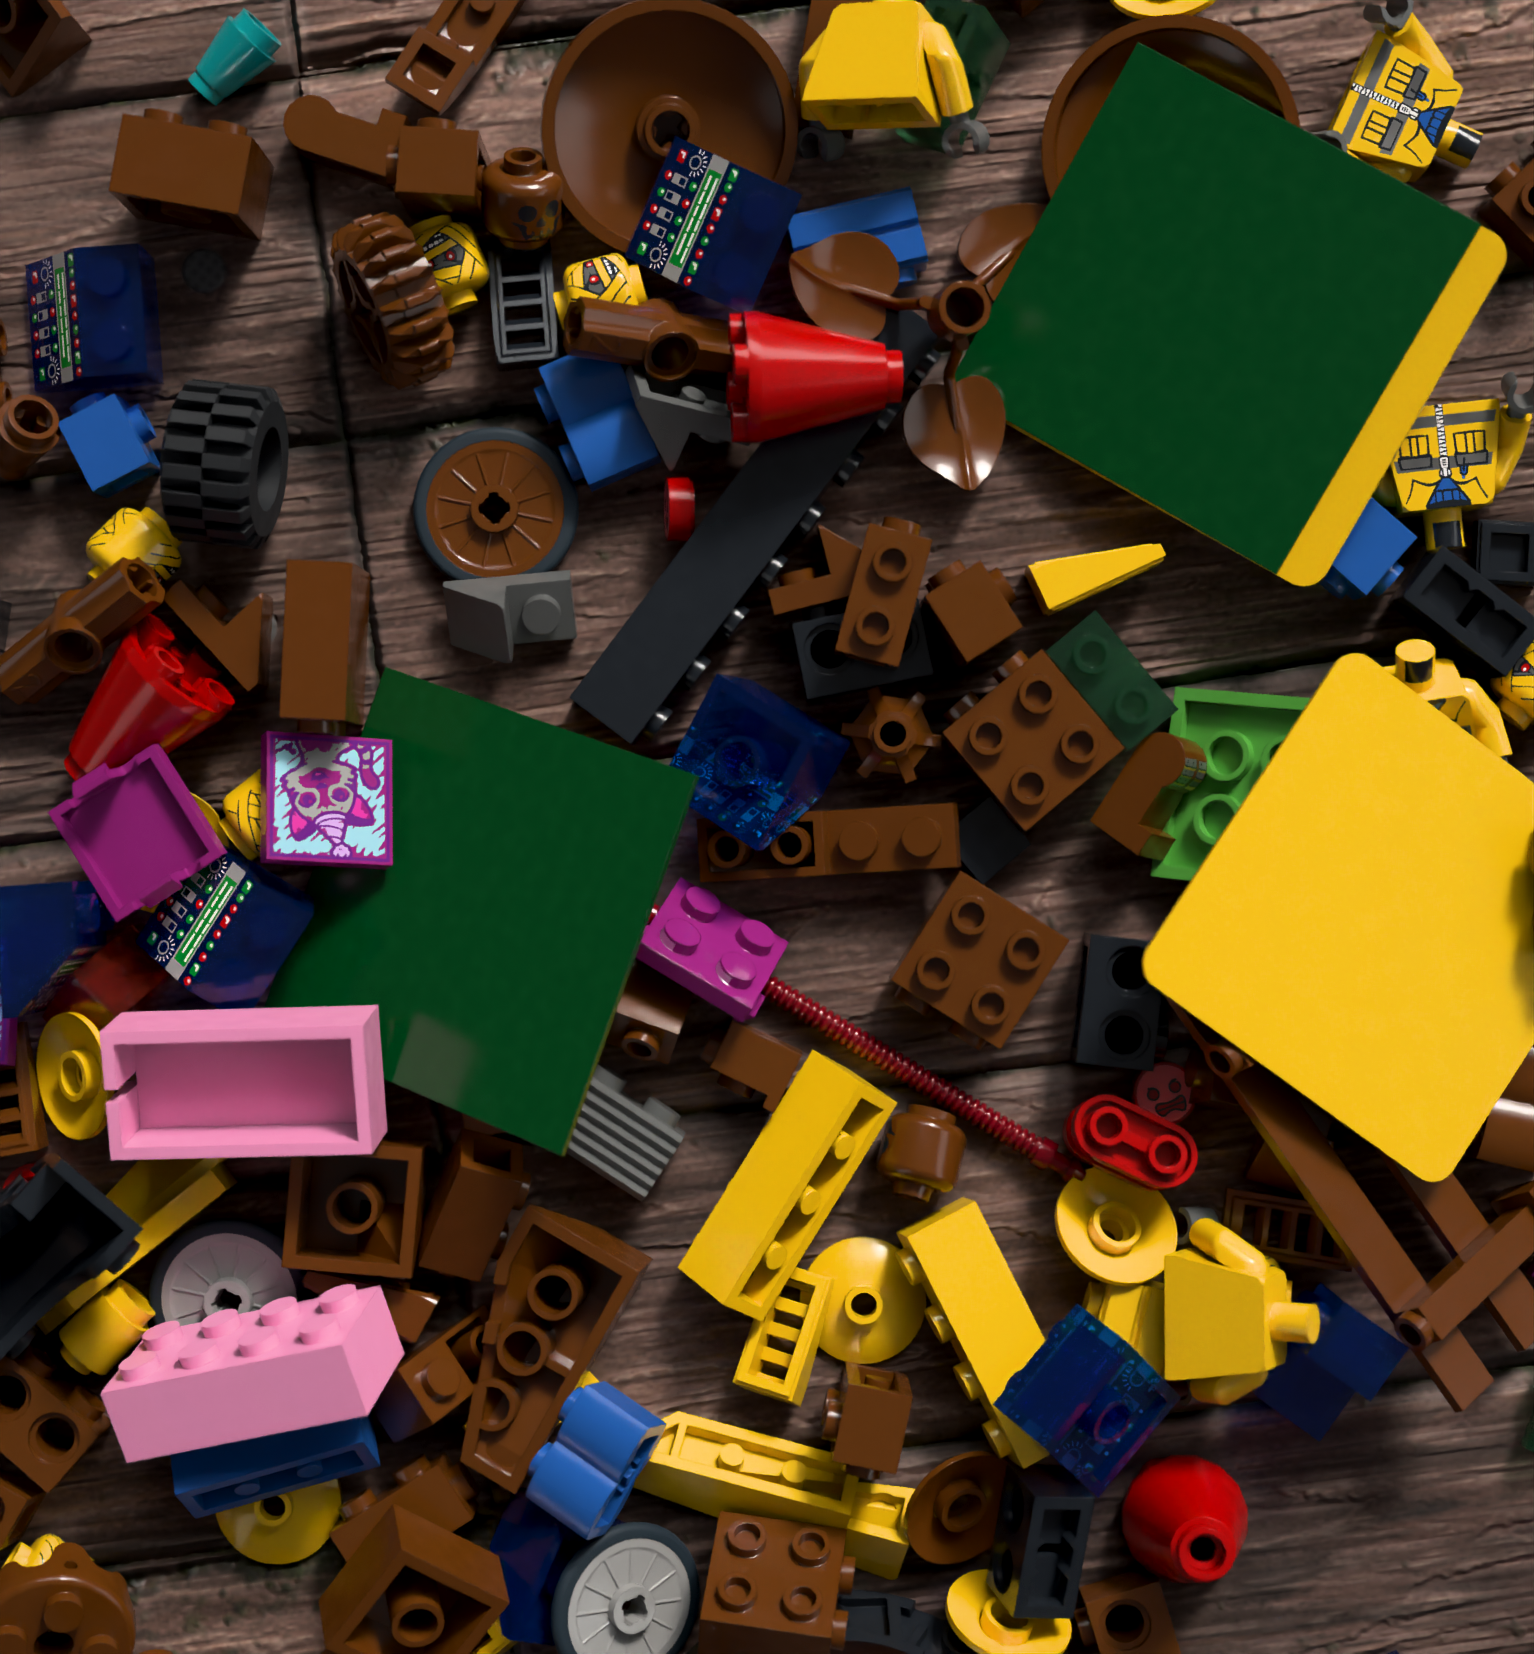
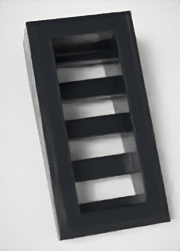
[487,238,562,372]

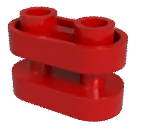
[1062,1094,1198,1192]

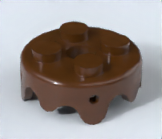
[0,1542,136,1654]

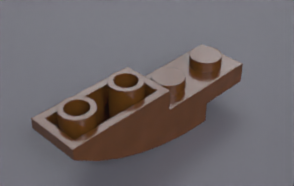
[697,803,961,883]

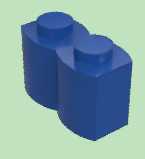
[533,355,661,492]
[525,1381,667,1540]

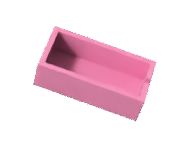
[99,1005,387,1160]
[100,1284,405,1463]

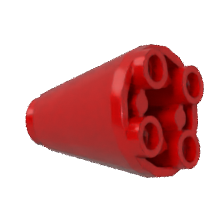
[726,311,904,443]
[64,614,235,781]
[1121,1455,1248,1583]

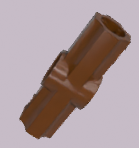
[563,296,732,382]
[0,557,165,705]

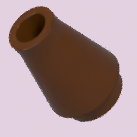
[0,395,61,480]

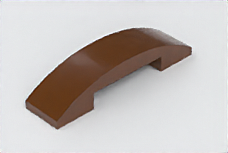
[385,0,525,116]

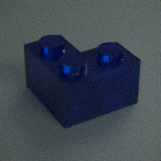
[1252,1282,1409,1442]

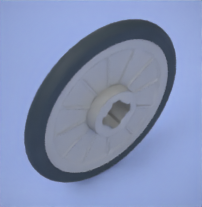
[149,1217,313,1326]
[551,1522,700,1654]

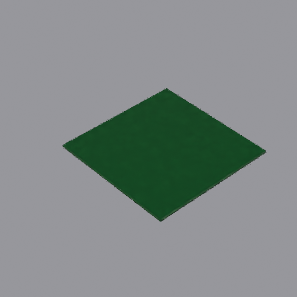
[955,42,1482,574]
[264,667,700,1156]

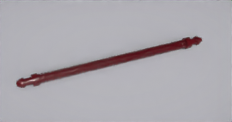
[647,903,1087,1182]

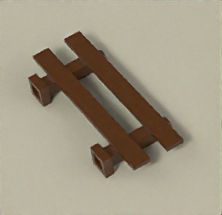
[1162,993,1534,1413]

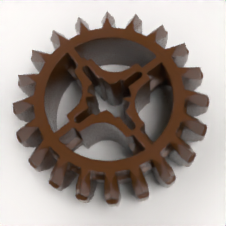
[330,211,455,389]

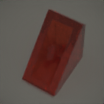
[42,925,172,1032]

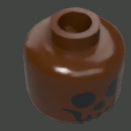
[481,147,565,250]
[876,1104,967,1203]

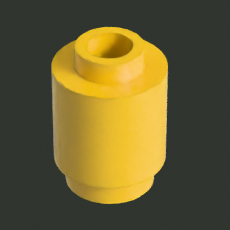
[59,1279,155,1375]

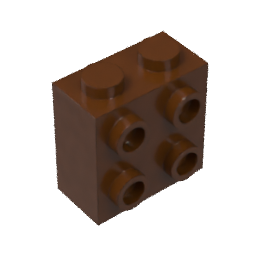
[939,649,1125,832]
[889,870,1070,1051]
[698,1511,856,1654]

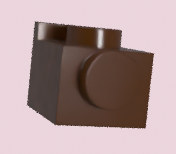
[699,1019,802,1113]

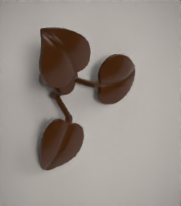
[788,203,1047,491]

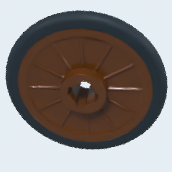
[413,427,579,581]

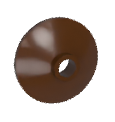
[904,1451,1009,1564]

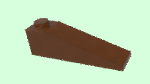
[460,1204,653,1494]

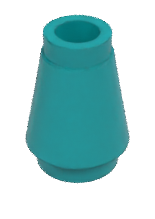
[188,8,282,106]

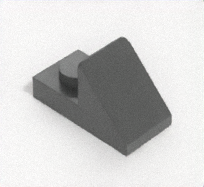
[625,365,750,471]
[443,570,577,663]

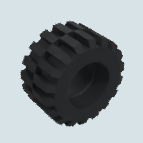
[160,379,289,549]

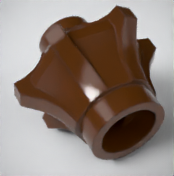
[841,686,942,784]

